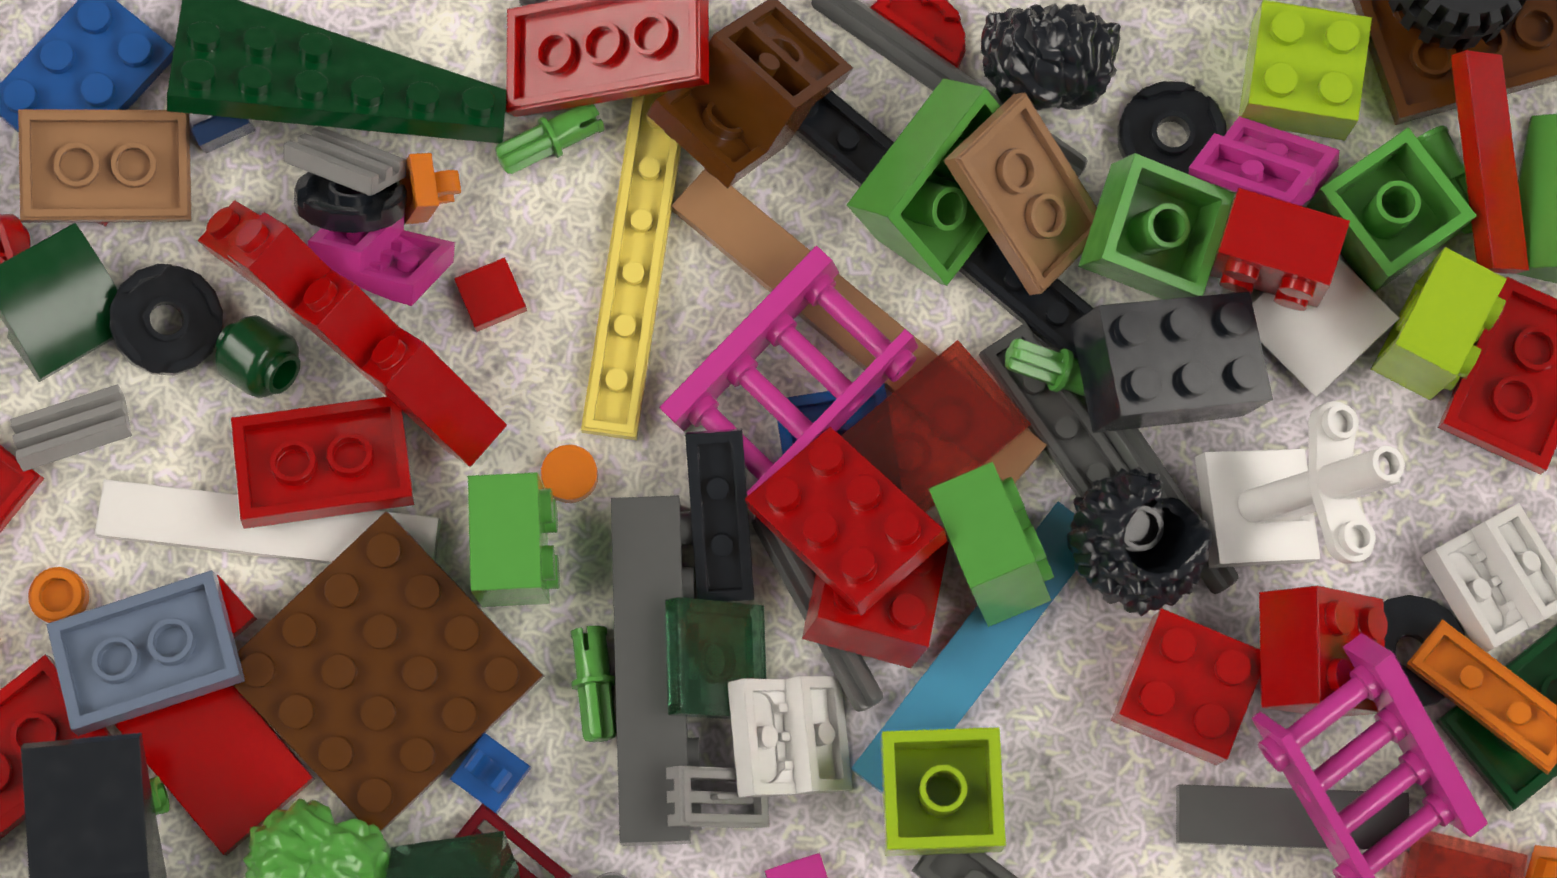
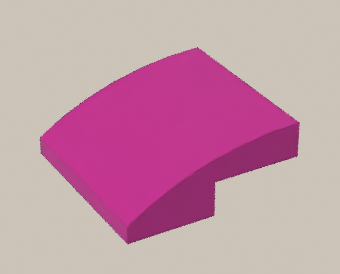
[1189,116,1340,206]
[308,213,455,306]

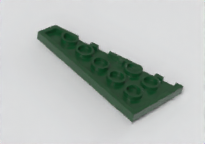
[167,0,506,144]

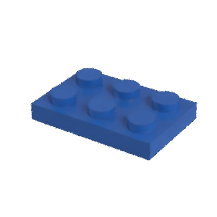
[0,0,174,133]

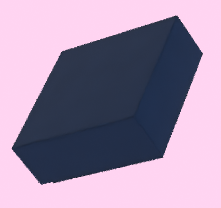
[191,116,256,153]

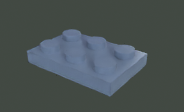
[46,570,245,736]

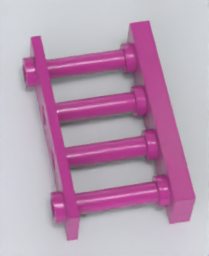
[659,245,918,495]
[1251,633,1488,878]

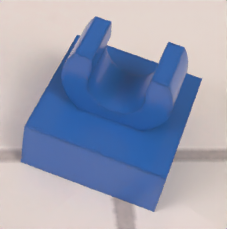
[450,733,532,814]

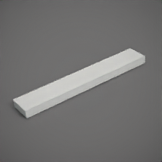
[95,479,441,564]

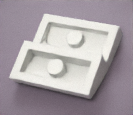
[1253,258,1400,397]
[1421,503,1557,652]
[727,676,853,798]

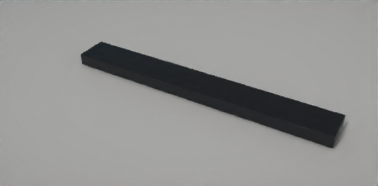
[795,91,1094,358]

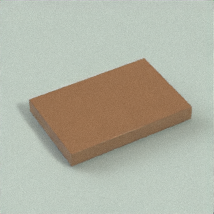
[943,92,1097,295]
[18,109,192,223]

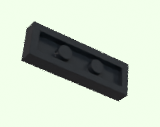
[685,428,754,604]

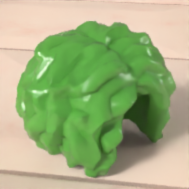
[243,799,394,878]

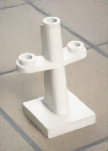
[1195,401,1404,568]

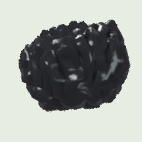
[981,3,1121,110]
[1067,467,1213,616]

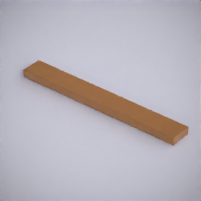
[671,169,1047,484]

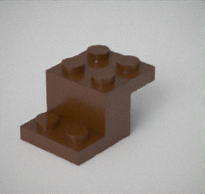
[646,0,853,188]

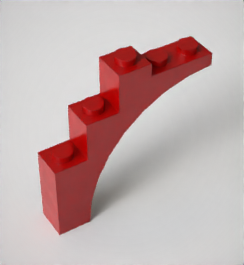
[197,200,507,467]

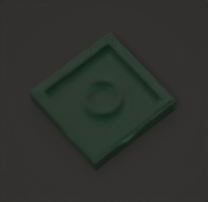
[665,597,767,719]

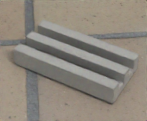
[283,126,406,196]
[10,384,132,472]
[666,766,769,828]

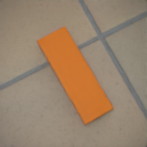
[1406,619,1557,775]

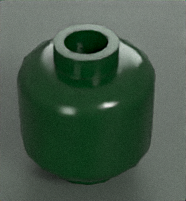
[216,315,300,398]

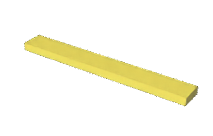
[581,91,682,441]

